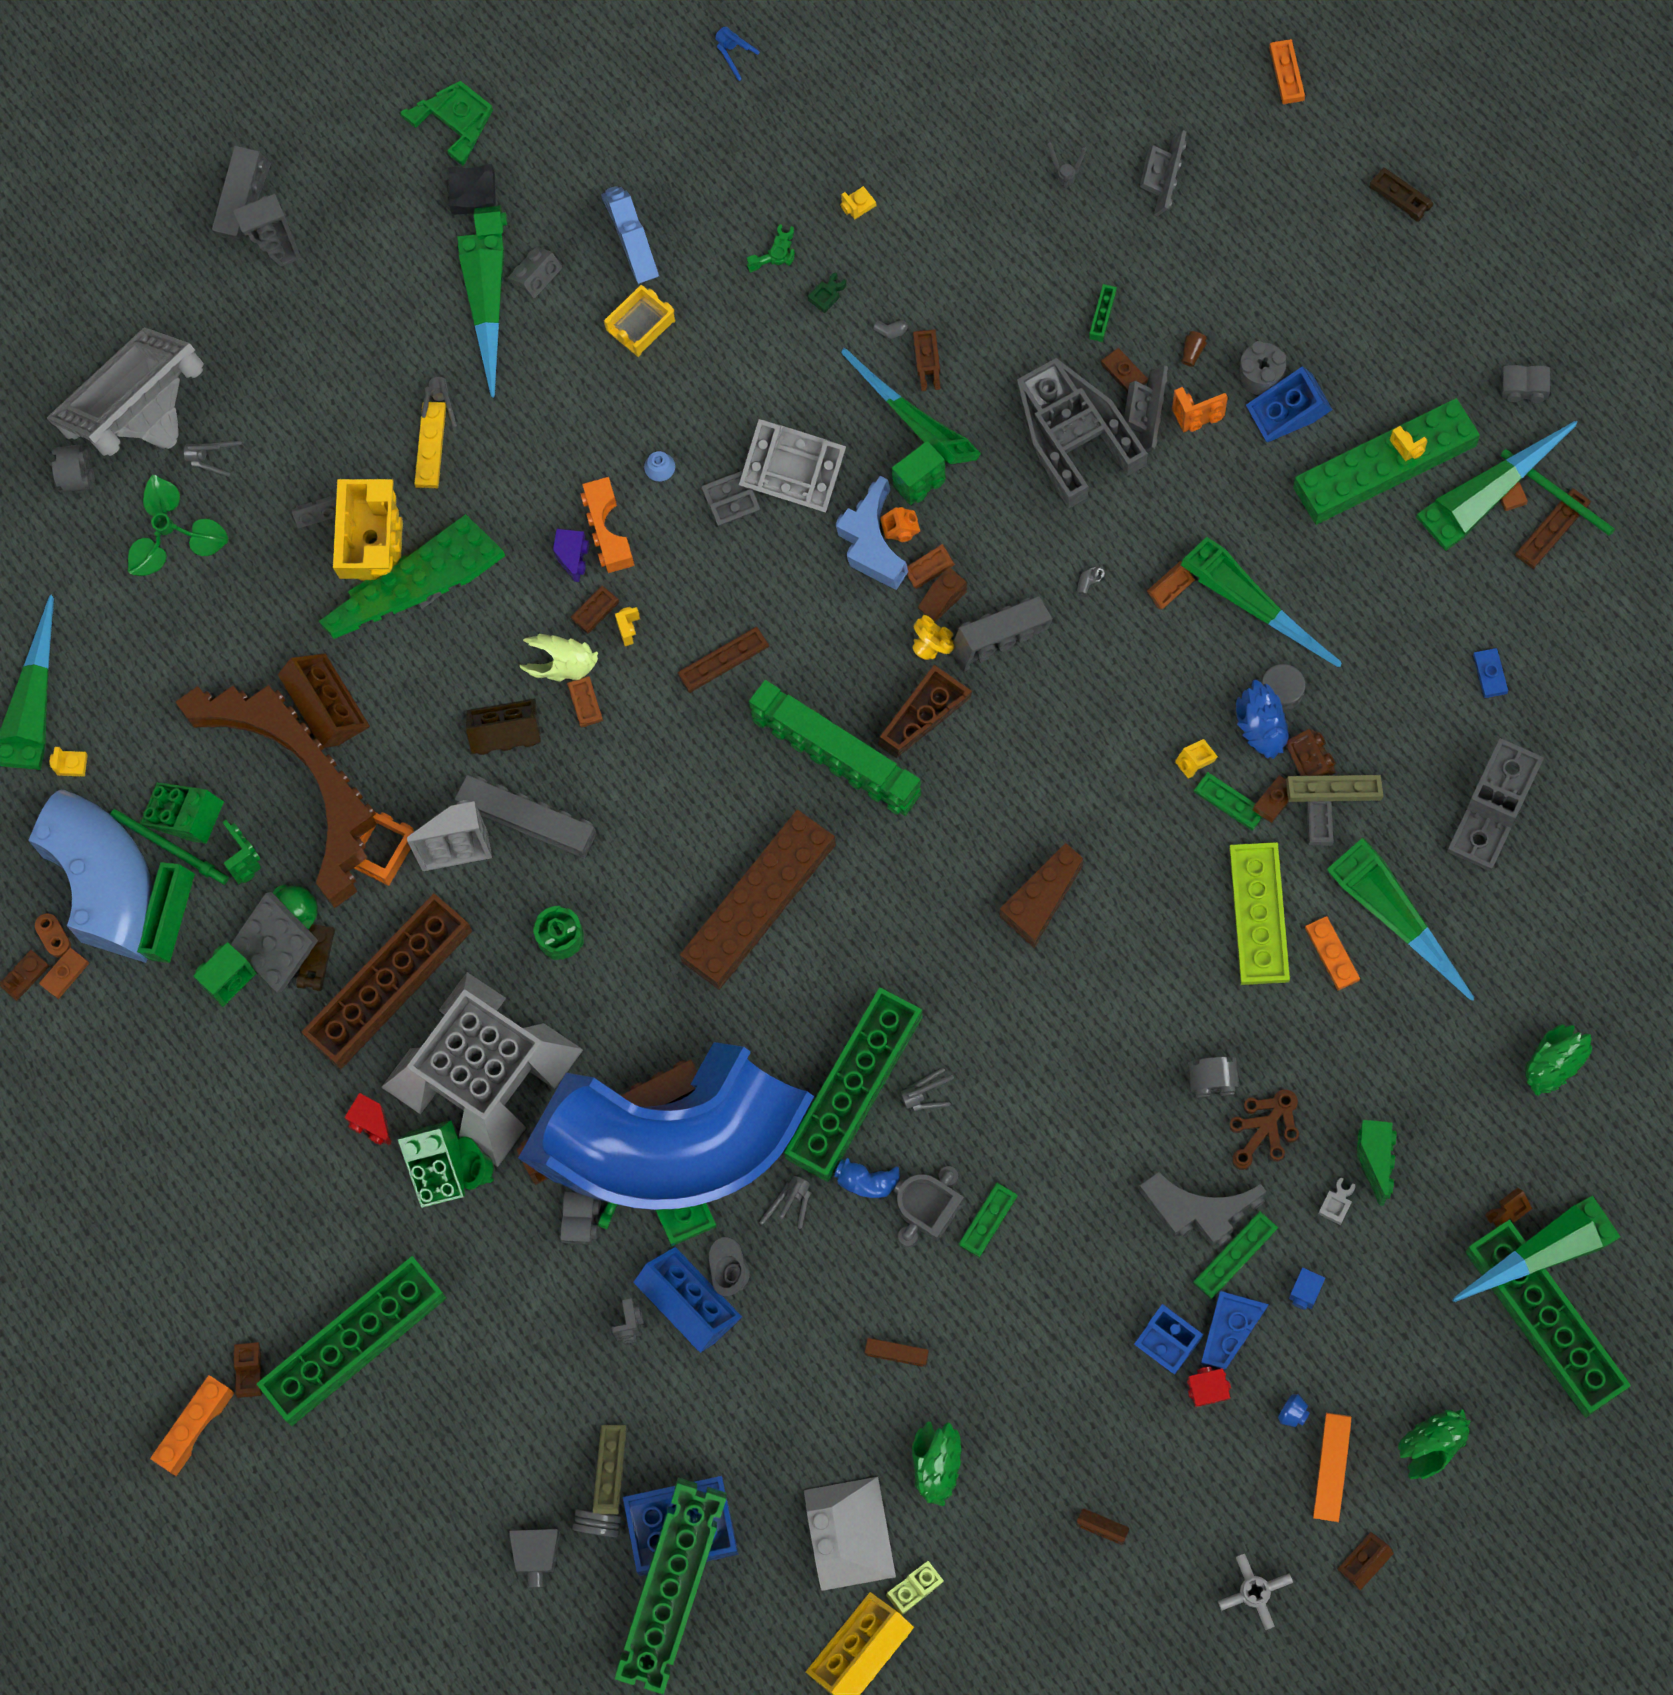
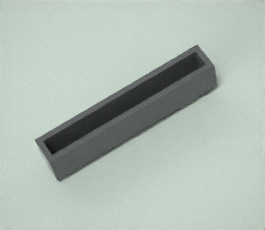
[455,775,596,859]

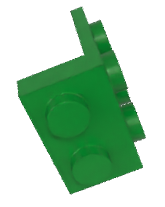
[222,820,261,885]

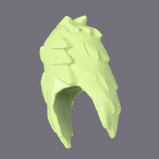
[520,634,598,682]

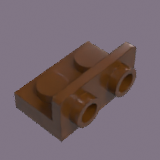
[1286,729,1336,776]

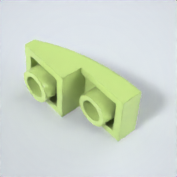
[886,1561,944,1615]

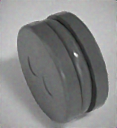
[1262,664,1305,711]
[572,1509,621,1538]

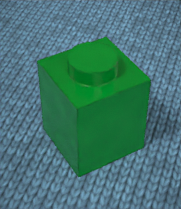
[474,206,508,236]

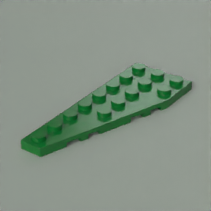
[319,514,505,639]

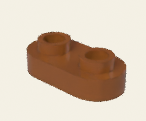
[35,913,71,957]

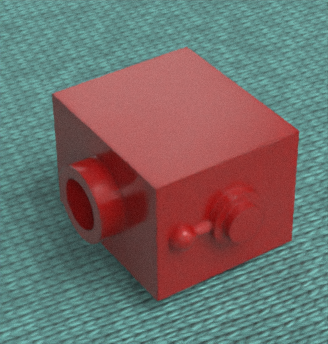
[1187,1367,1231,1407]

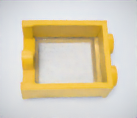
[604,285,675,357]

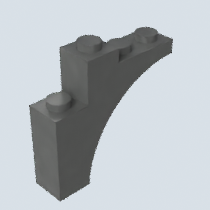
[1139,1171,1267,1247]

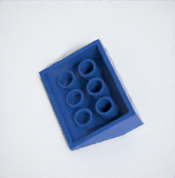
[623,1476,739,1576]

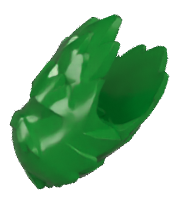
[1525,1024,1592,1096]
[1398,1409,1471,1479]
[912,1422,962,1506]

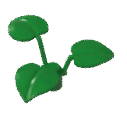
[128,475,229,576]

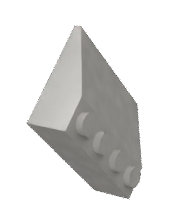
[407,800,492,871]

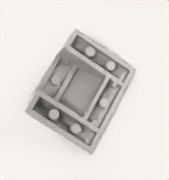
[739,419,846,512]
[804,1477,896,1591]

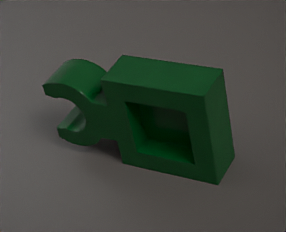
[807,272,847,313]

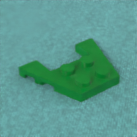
[400,81,493,166]

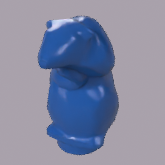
[834,1158,900,1198]

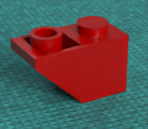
[344,1093,392,1145]

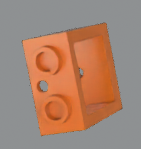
[354,812,414,886]

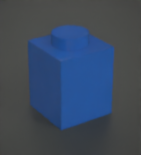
[1289,1267,1325,1310]

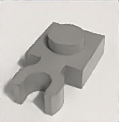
[1318,1178,1355,1225]

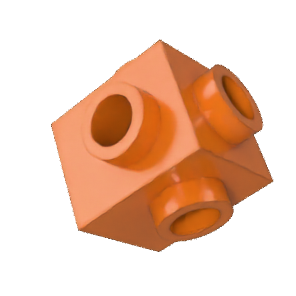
[880,507,920,542]

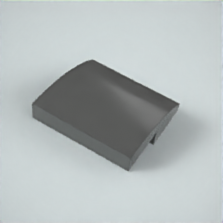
[701,471,761,527]

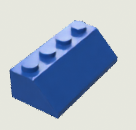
[634,1247,742,1353]

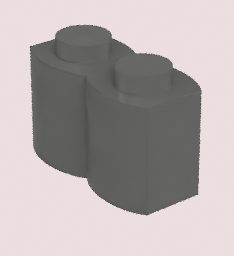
[1502,365,1550,403]
[561,1192,600,1245]

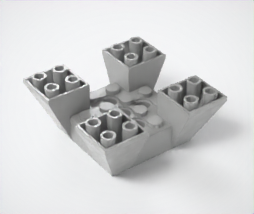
[382,972,583,1167]

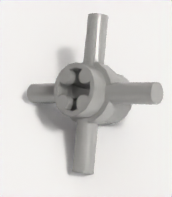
[1218,1554,1293,1630]

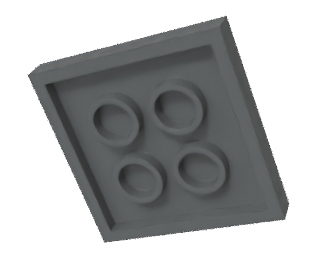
[231,892,318,993]

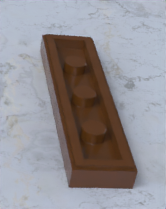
[1515,488,1591,569]
[677,626,769,693]

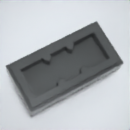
[1306,801,1334,846]

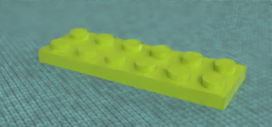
[1229,842,1290,985]

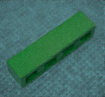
[1089,284,1117,342]

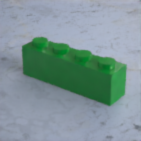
[137,862,195,963]

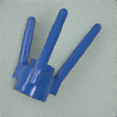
[715,27,760,81]

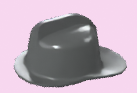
[709,1237,750,1296]

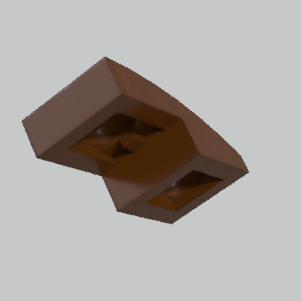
[234,1342,262,1398]

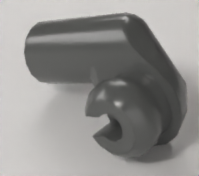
[873,320,908,339]
[1076,567,1105,596]

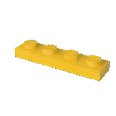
[415,402,446,488]

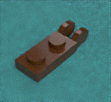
[913,329,941,391]

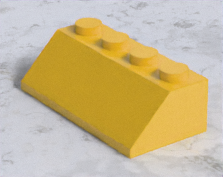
[806,1592,914,1695]

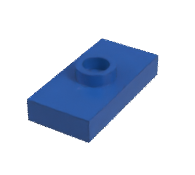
[1473,648,1508,698]

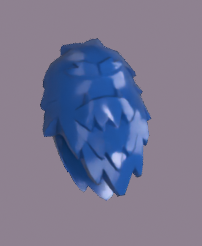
[1236,680,1289,759]

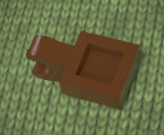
[1485,1187,1533,1228]

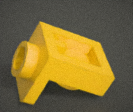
[840,186,876,220]
[1390,426,1427,461]
[615,607,640,646]
[1175,739,1218,778]
[50,747,87,776]

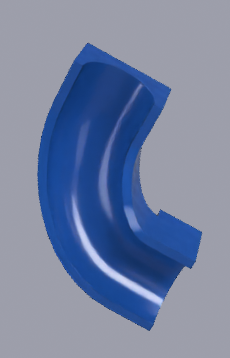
[518,1042,814,1210]

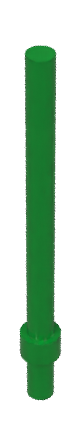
[1501,449,1615,536]
[110,809,229,885]

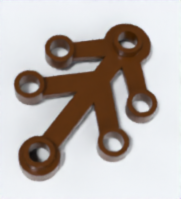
[1229,1090,1299,1170]

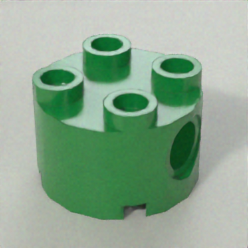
[533,906,584,960]

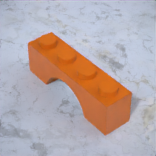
[580,477,635,573]
[150,1375,234,1476]

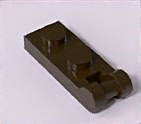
[1369,167,1433,222]
[296,924,335,991]

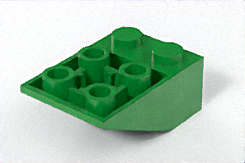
[140,782,224,844]
[398,1120,465,1208]
[1357,1120,1397,1206]

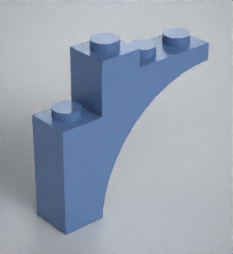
[601,187,659,284]
[836,476,908,590]

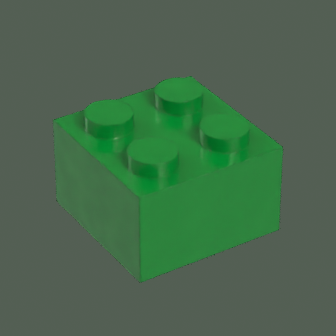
[892,441,946,506]
[193,942,257,1007]

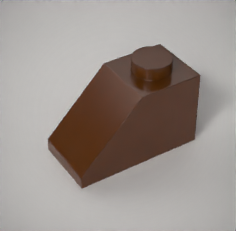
[918,568,967,623]

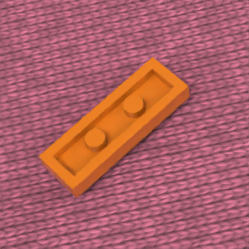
[1269,39,1305,104]
[1305,916,1360,991]

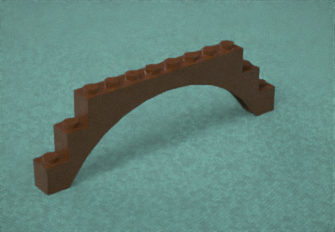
[175,685,377,908]

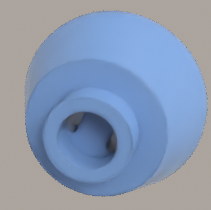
[644,451,675,481]

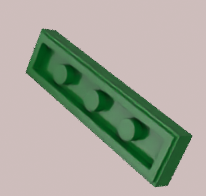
[1193,1211,1278,1300]

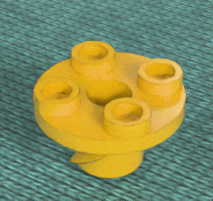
[913,615,955,660]

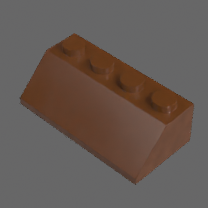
[278,653,370,748]

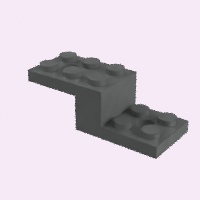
[1447,738,1544,872]

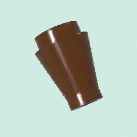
[1181,331,1207,367]

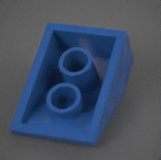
[1246,366,1333,442]

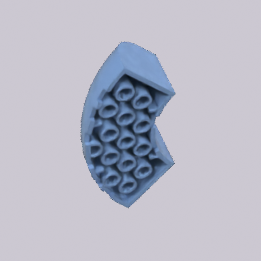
[28,790,153,963]

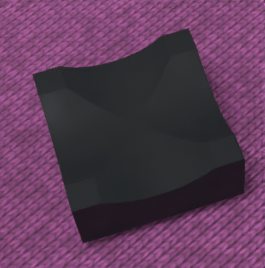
[448,164,496,215]

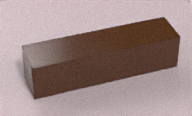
[865,1338,929,1367]

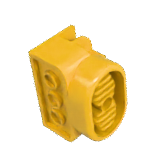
[333,479,403,581]

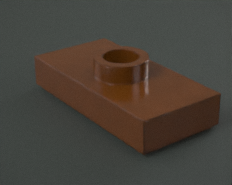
[1101,348,1148,393]
[570,586,619,634]
[1253,775,1289,823]

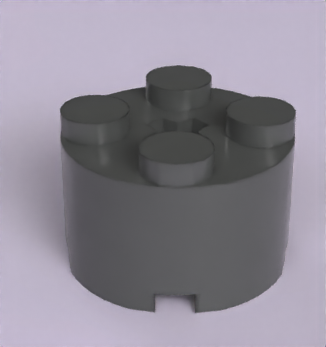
[1239,341,1286,395]
[52,444,95,493]
[1188,1057,1240,1098]

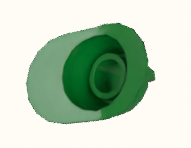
[458,1137,494,1190]

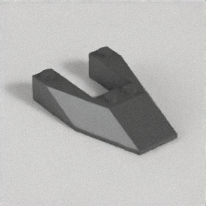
[1017,358,1148,509]

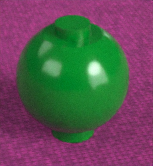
[273,885,318,929]

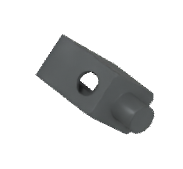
[510,1529,560,1589]

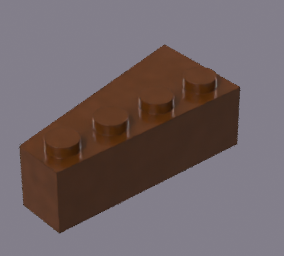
[878,665,972,758]
[1000,843,1083,948]

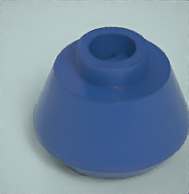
[1278,1394,1310,1427]

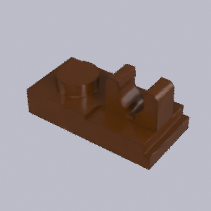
[0,950,50,1001]

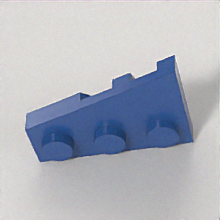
[1201,1291,1269,1371]

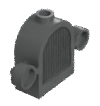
[894,1166,964,1247]

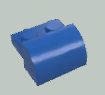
[1134,1304,1203,1375]

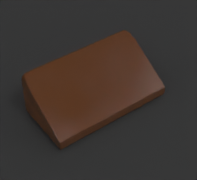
[1076,1509,1129,1545]
[1337,1532,1394,1590]

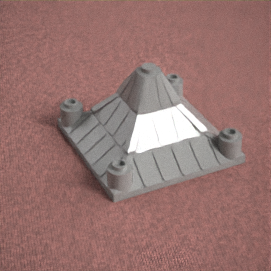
[47,327,204,456]

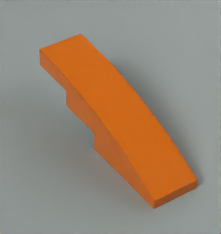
[1313,1412,1352,1522]

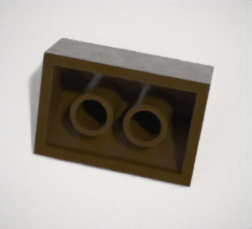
[466,699,541,755]

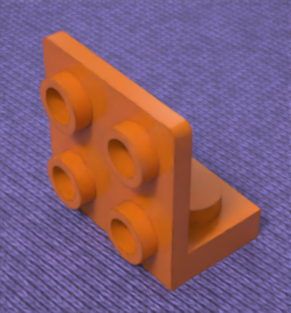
[1172,387,1228,432]

